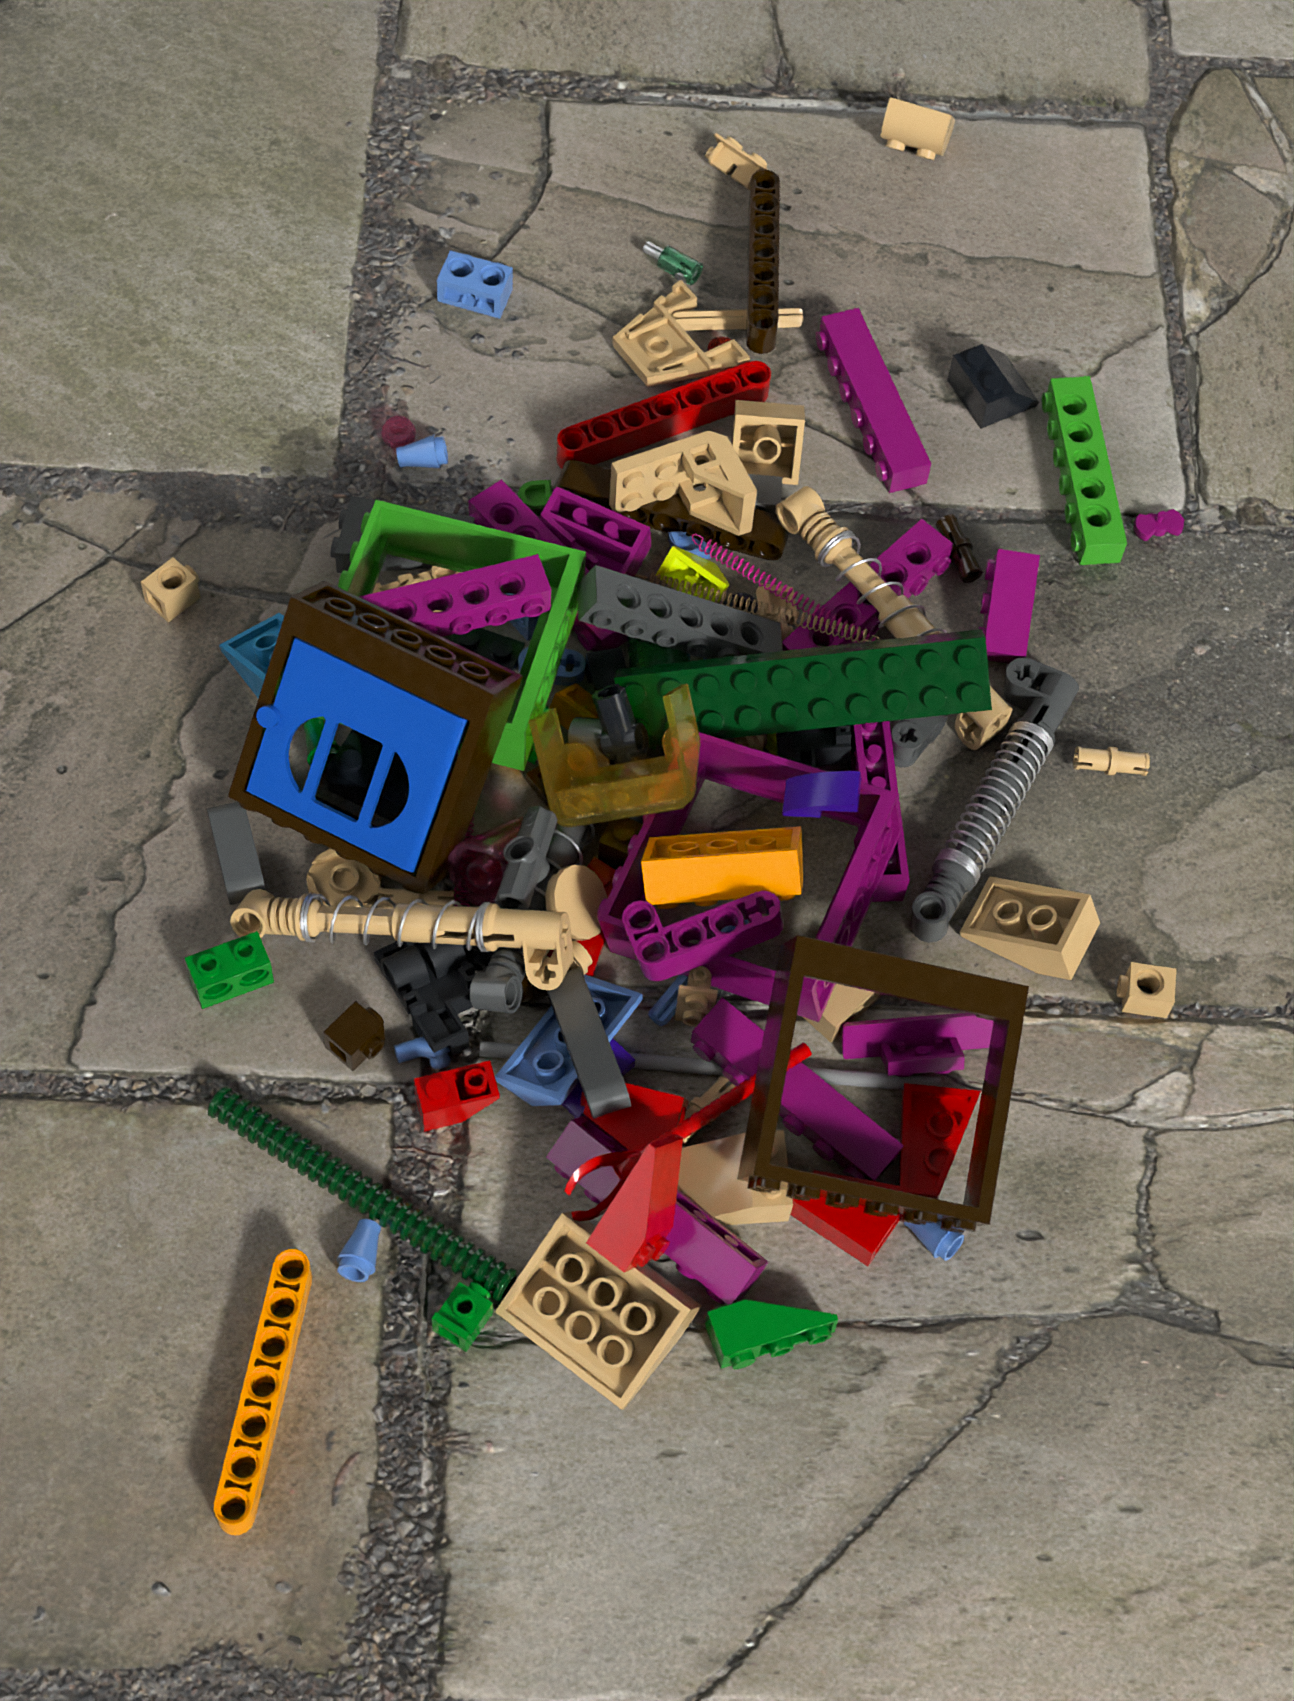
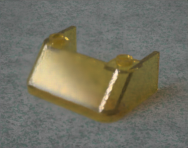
[529,684,701,827]

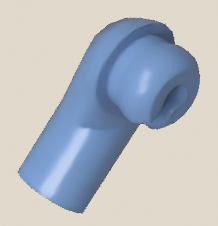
[393,1037,451,1069]

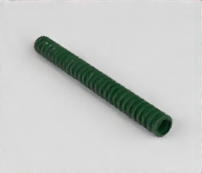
[208,1086,517,1301]

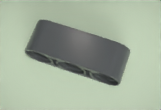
[207,802,266,905]

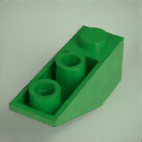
[705,1300,838,1369]

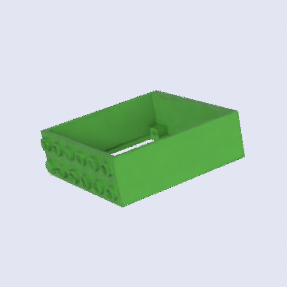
[315,500,586,771]

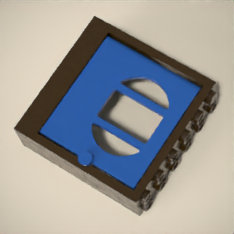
[228,581,523,894]

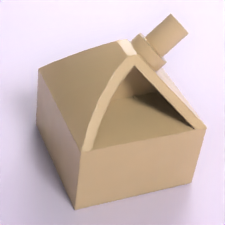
[732,400,805,485]

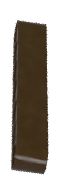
[746,170,780,354]
[555,460,790,561]

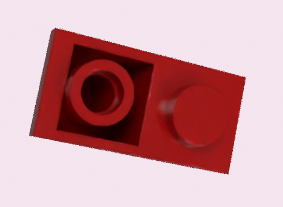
[414,1060,500,1132]

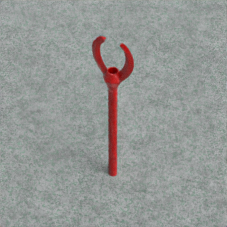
[564,1042,812,1222]

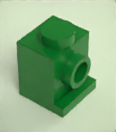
[432,1282,493,1352]

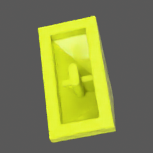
[655,546,730,603]

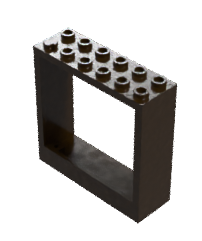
[737,935,1029,1233]

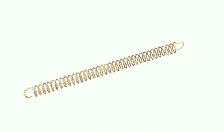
[635,572,880,643]

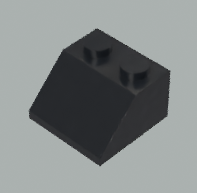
[947,344,1039,429]

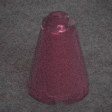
[448,816,524,907]

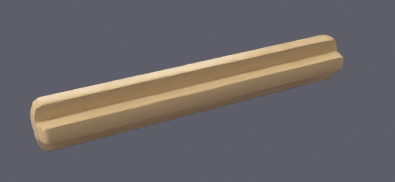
[672,307,803,331]

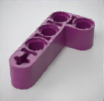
[622,890,784,981]

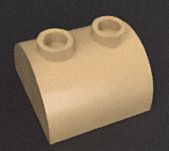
[881,97,955,160]

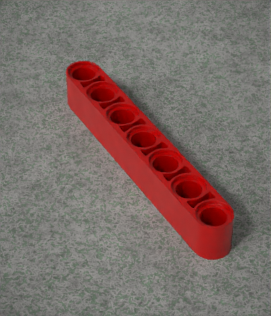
[556,361,771,469]

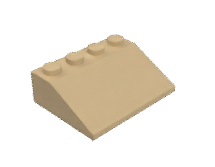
[495,1211,702,1410]

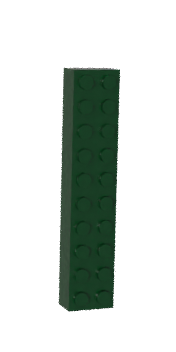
[614,629,992,747]

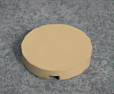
[306,848,382,907]
[545,865,607,941]

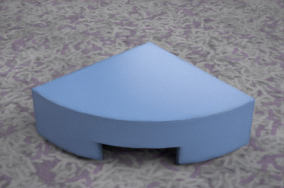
[668,531,712,559]

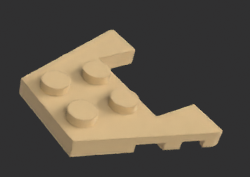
[613,280,750,387]

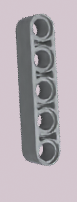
[546,967,632,1119]

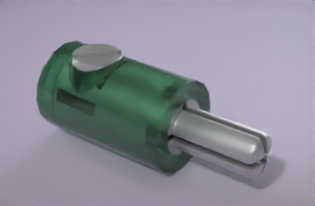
[643,242,703,286]

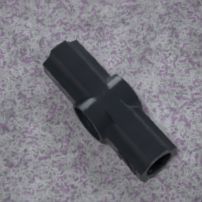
[592,684,658,798]

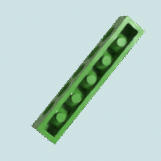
[1042,376,1127,565]

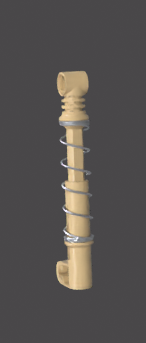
[776,486,1012,750]
[231,889,574,990]

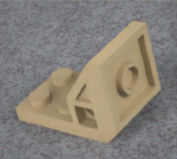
[609,430,757,536]

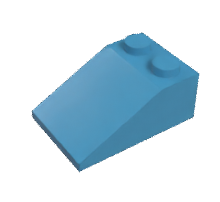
[219,613,284,698]

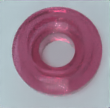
[381,416,416,449]

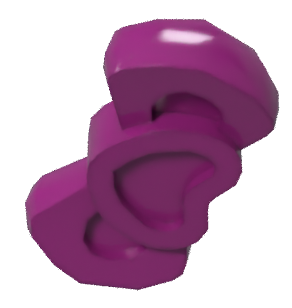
[1133,509,1184,541]

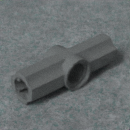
[495,806,558,910]

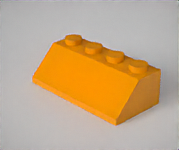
[641,826,803,909]

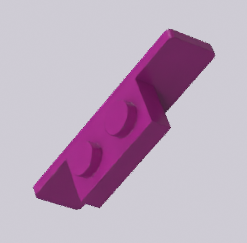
[842,1013,994,1077]

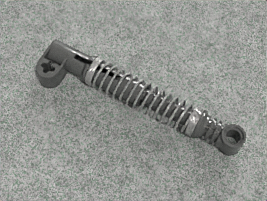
[911,658,1079,943]

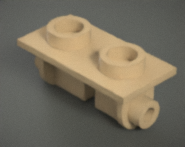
[705,133,768,190]
[675,966,718,1027]

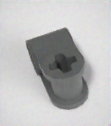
[891,715,948,768]

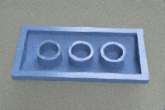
[495,975,643,1106]

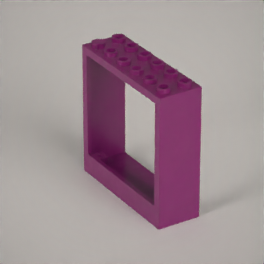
[597,729,903,1022]

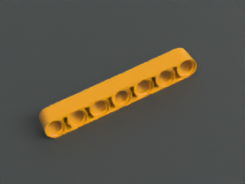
[214,1249,312,1535]

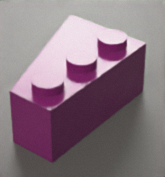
[540,486,652,577]
[977,549,1040,664]

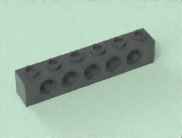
[577,565,783,659]

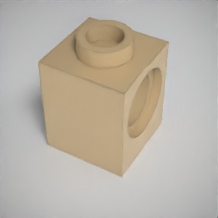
[141,557,201,623]
[1117,962,1176,1018]

